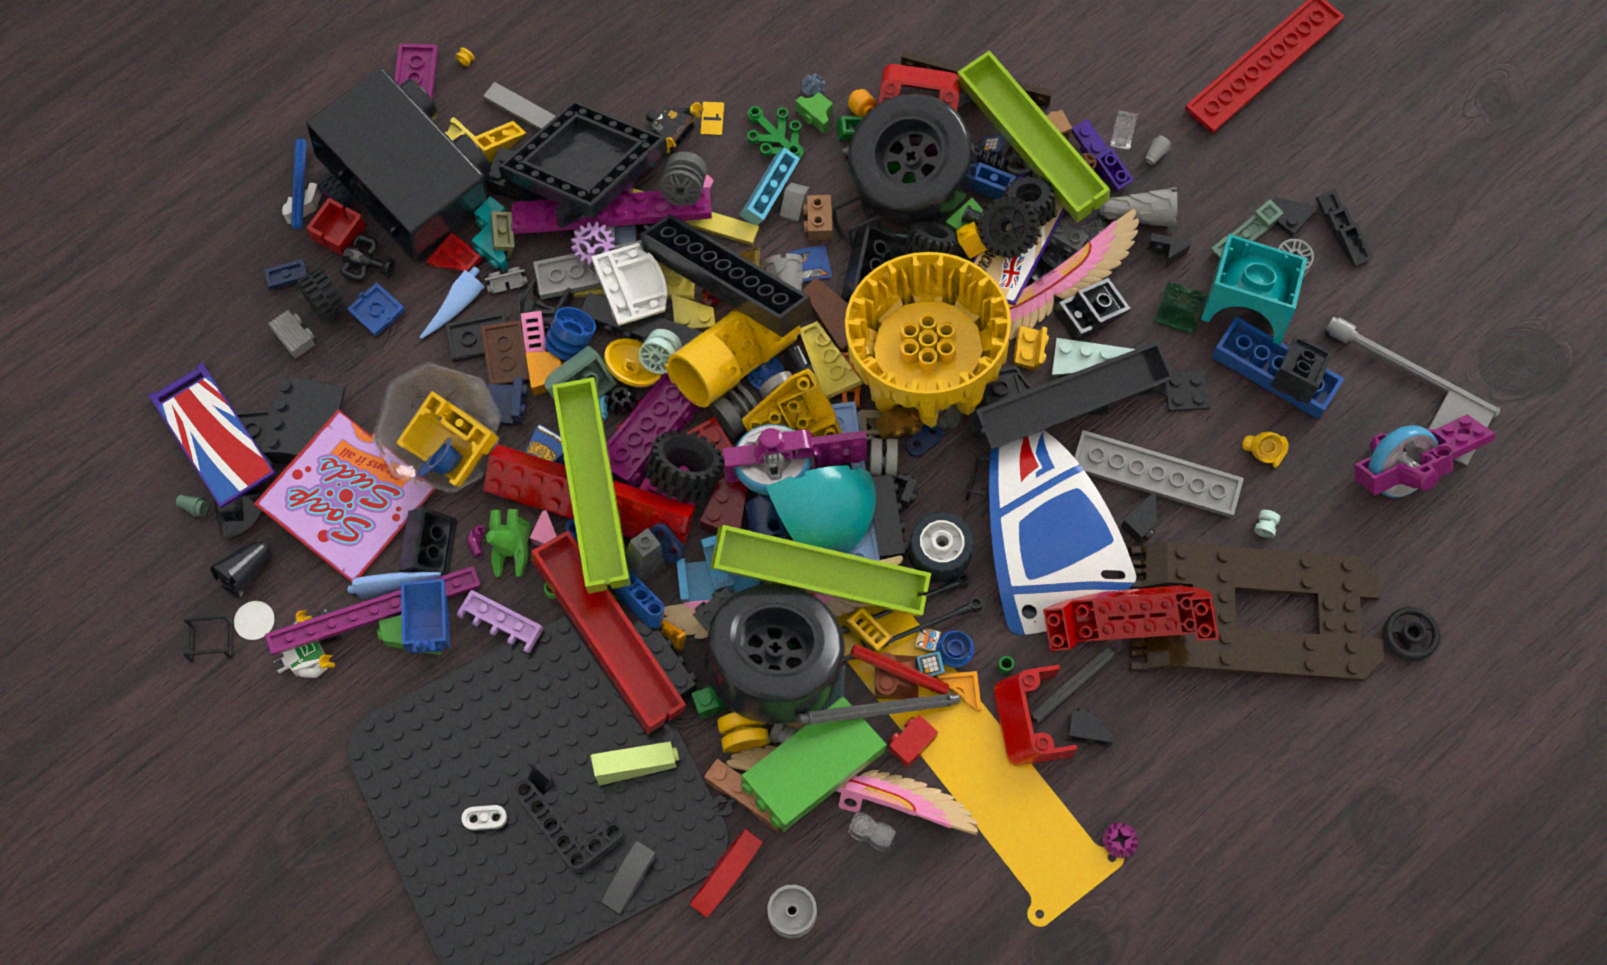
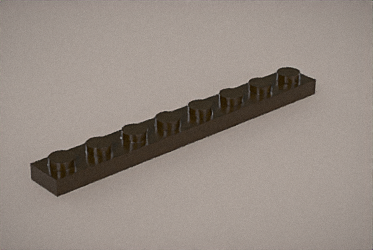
[901,51,1053,107]

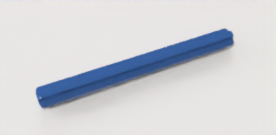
[291,139,306,229]

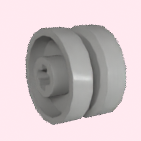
[767,885,817,939]

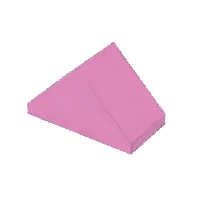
[530,510,557,547]

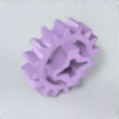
[571,222,615,267]

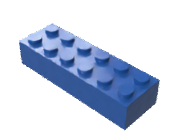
[1212,316,1344,420]

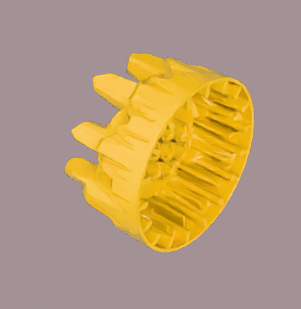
[845,252,1011,428]

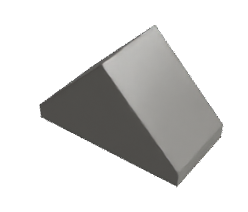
[780,182,810,223]

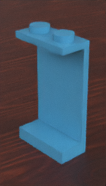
[677,558,761,604]

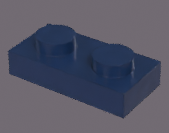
[264,259,308,290]

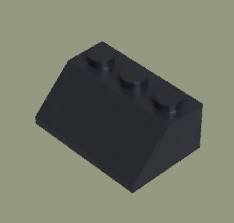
[398,506,457,578]

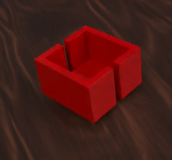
[306,198,367,256]

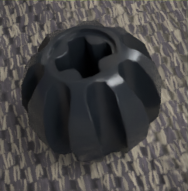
[606,384,637,415]

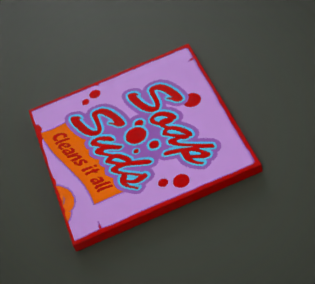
[254,409,436,583]

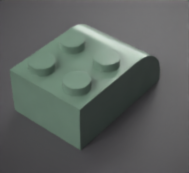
[545,346,617,401]

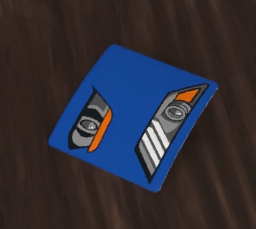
[789,246,832,282]

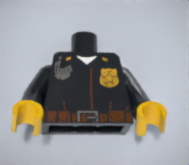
[646,102,704,154]

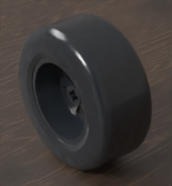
[848,94,977,225]
[704,584,845,724]

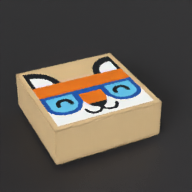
[915,628,941,653]

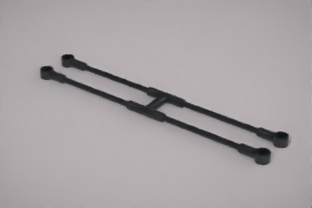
[755,573,983,665]

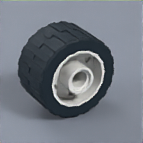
[909,512,974,582]

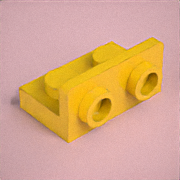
[1012,325,1049,371]

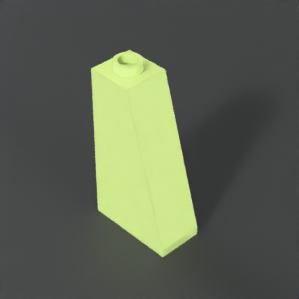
[591,741,679,786]

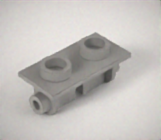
[485,267,528,294]

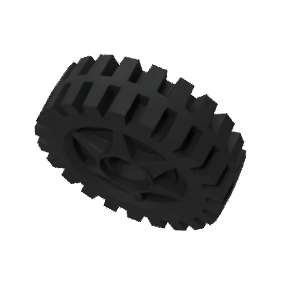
[978,196,1040,258]

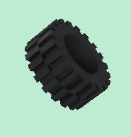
[645,430,724,503]

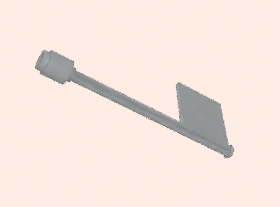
[1325,316,1500,466]

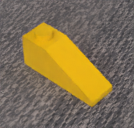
[471,121,526,163]

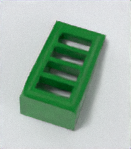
[836,116,863,140]

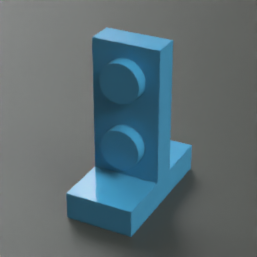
[700,535,735,590]

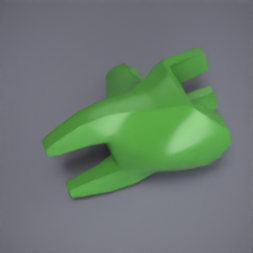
[486,509,532,577]

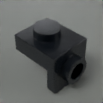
[896,474,918,509]

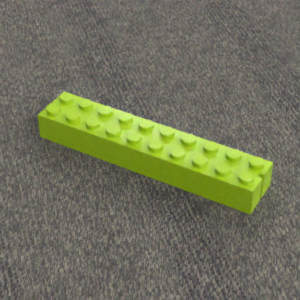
[958,50,1110,223]
[552,377,631,593]
[710,525,931,616]

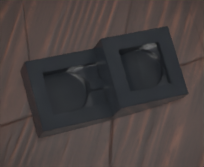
[1028,247,1067,284]

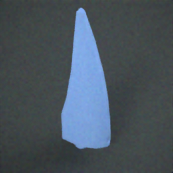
[420,266,484,339]
[347,572,441,600]

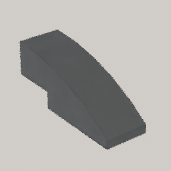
[601,841,657,914]

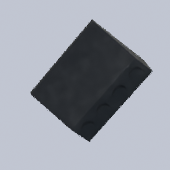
[841,223,907,304]
[262,378,346,463]

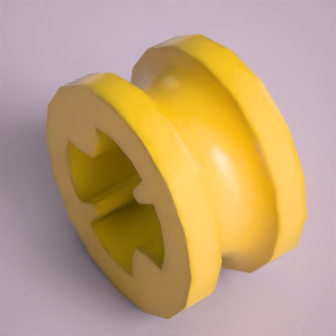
[455,47,475,67]

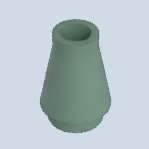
[176,495,209,517]

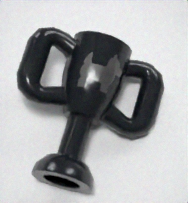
[341,234,396,282]

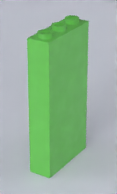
[741,696,887,832]

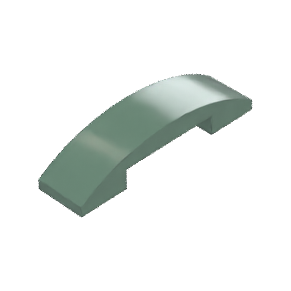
[1211,200,1284,258]

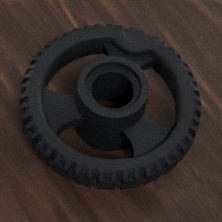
[1383,606,1441,661]

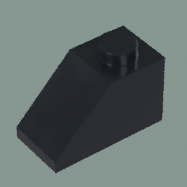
[1121,493,1157,544]
[1067,708,1114,747]

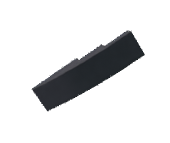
[1315,189,1373,267]

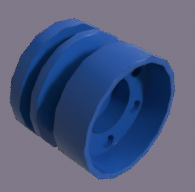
[544,307,596,361]

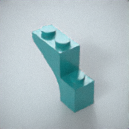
[472,196,508,272]

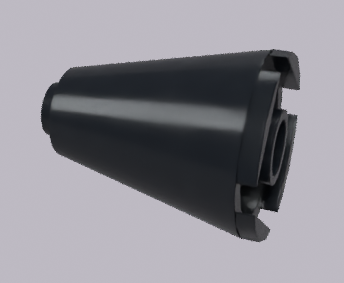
[209,541,270,598]

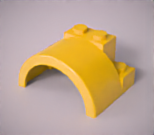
[397,391,499,487]

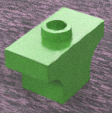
[796,92,833,134]

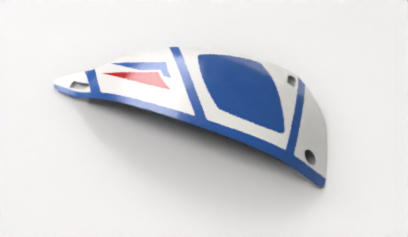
[989,430,1136,635]

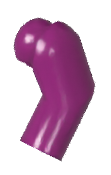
[467,525,485,558]

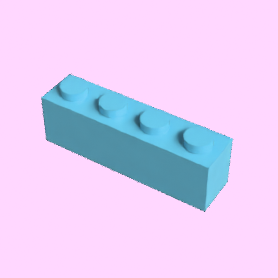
[739,147,800,225]

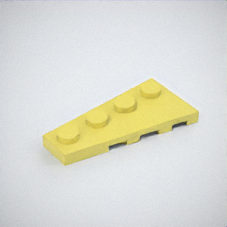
[800,321,863,399]

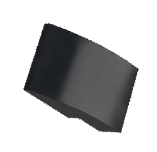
[1054,278,1131,341]

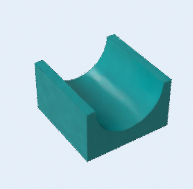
[1201,234,1308,345]

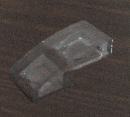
[1110,110,1138,150]

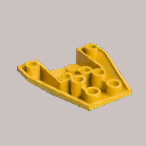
[742,368,843,437]

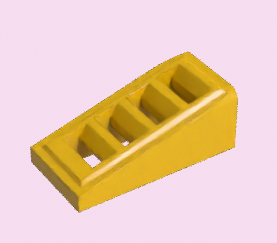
[845,607,892,652]

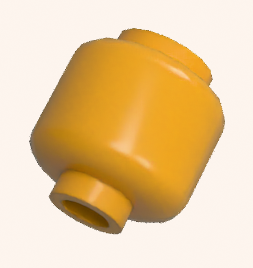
[848,89,877,117]

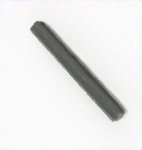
[1030,647,1114,723]

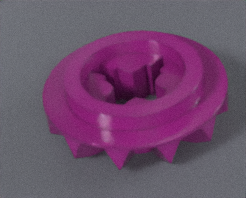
[1102,822,1138,858]

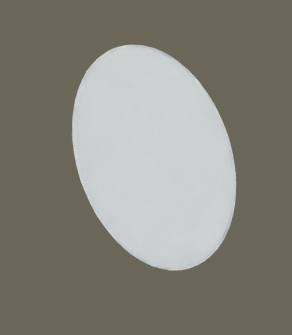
[234,601,274,640]

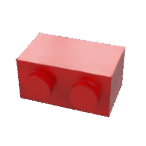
[889,715,938,768]

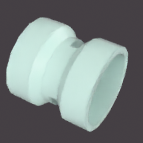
[1254,510,1281,538]

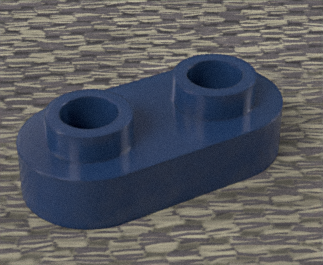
[906,425,943,458]
[650,523,684,562]

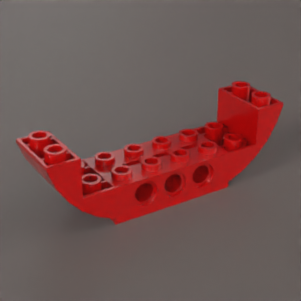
[1043,585,1219,651]

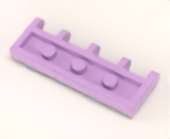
[457,590,544,653]

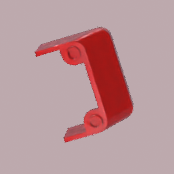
[878,64,960,111]
[993,665,1077,766]

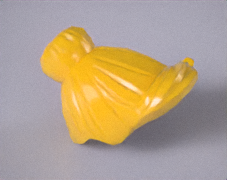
[1242,432,1289,468]

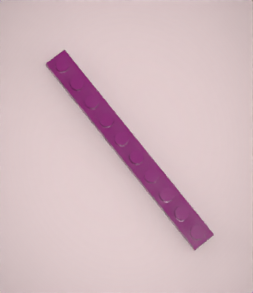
[265,566,480,656]

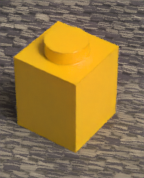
[956,222,987,259]

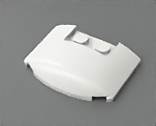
[591,243,667,326]

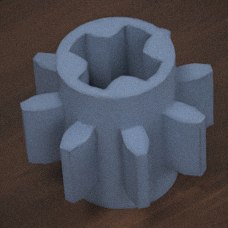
[802,74,825,98]

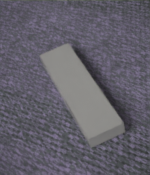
[483,82,556,130]

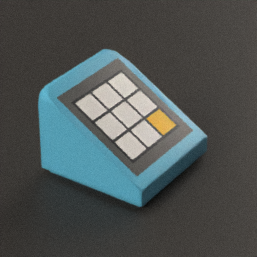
[916,651,945,676]

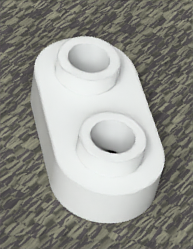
[462,805,507,831]

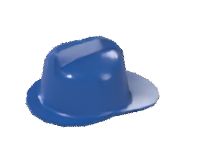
[417,438,462,477]

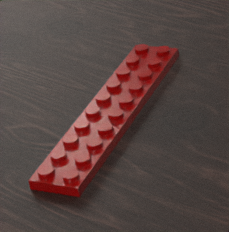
[1185,0,1345,134]

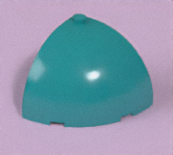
[766,466,876,554]

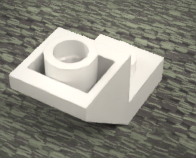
[282,183,322,224]

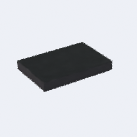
[445,312,507,363]
[235,409,274,468]

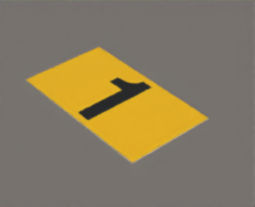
[701,102,724,135]

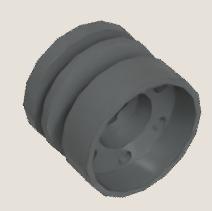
[660,152,707,206]
[709,383,758,438]

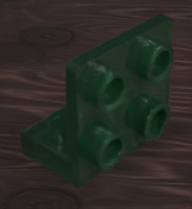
[1155,282,1207,334]

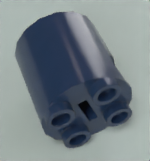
[745,493,793,541]

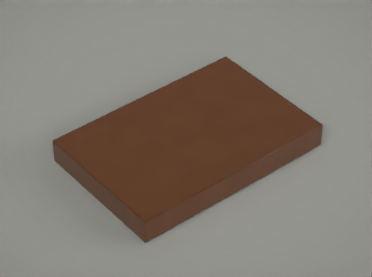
[481,320,530,385]

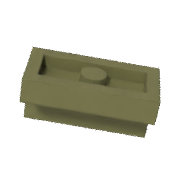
[490,211,514,259]

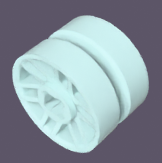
[638,329,683,374]

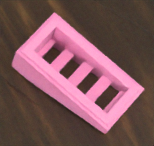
[521,311,548,353]

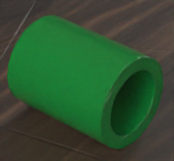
[997,656,1014,676]

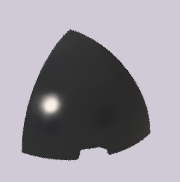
[213,489,263,539]

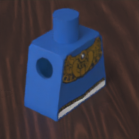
[525,424,565,464]

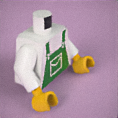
[273,610,335,678]

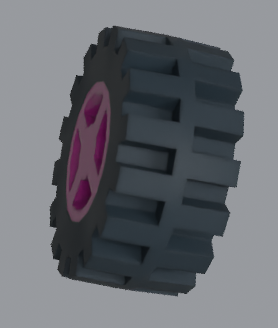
[317,174,354,208]

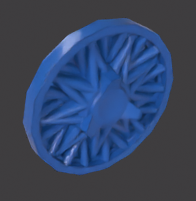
[747,357,784,390]

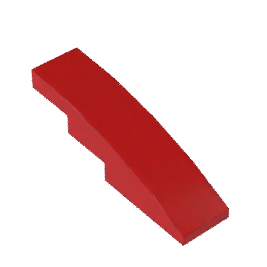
[690,828,763,918]

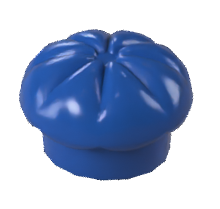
[936,631,974,668]

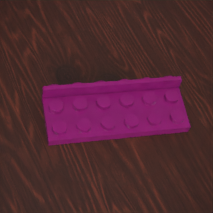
[607,373,701,487]

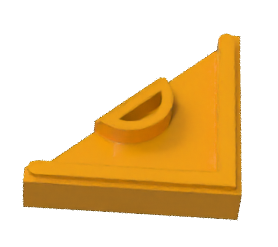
[661,620,686,652]
[937,671,982,712]

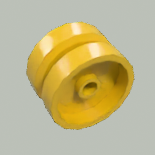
[717,712,770,753]

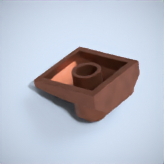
[875,653,919,699]

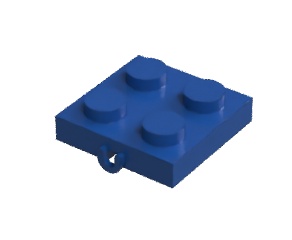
[347,282,406,337]

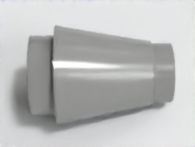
[1144,135,1171,165]

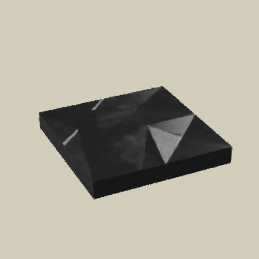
[499,101,668,219]

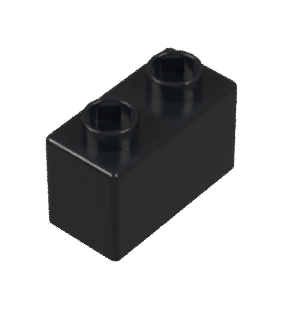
[306,68,491,262]

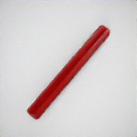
[850,644,949,695]

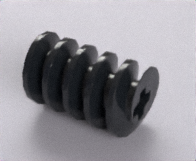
[975,143,1008,172]

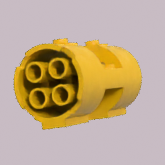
[665,309,800,408]

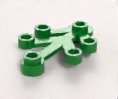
[747,106,803,159]

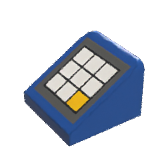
[981,135,1003,155]

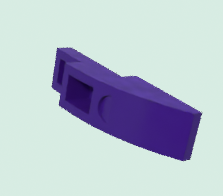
[1072,118,1134,191]

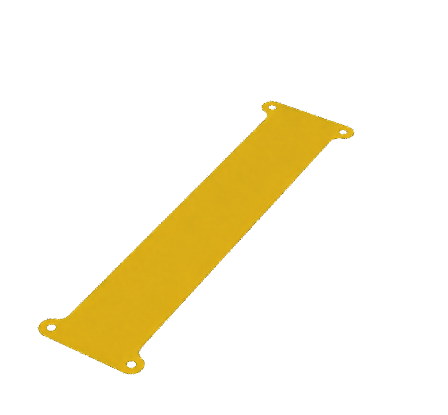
[836,606,1124,927]

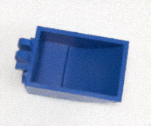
[401,579,450,654]

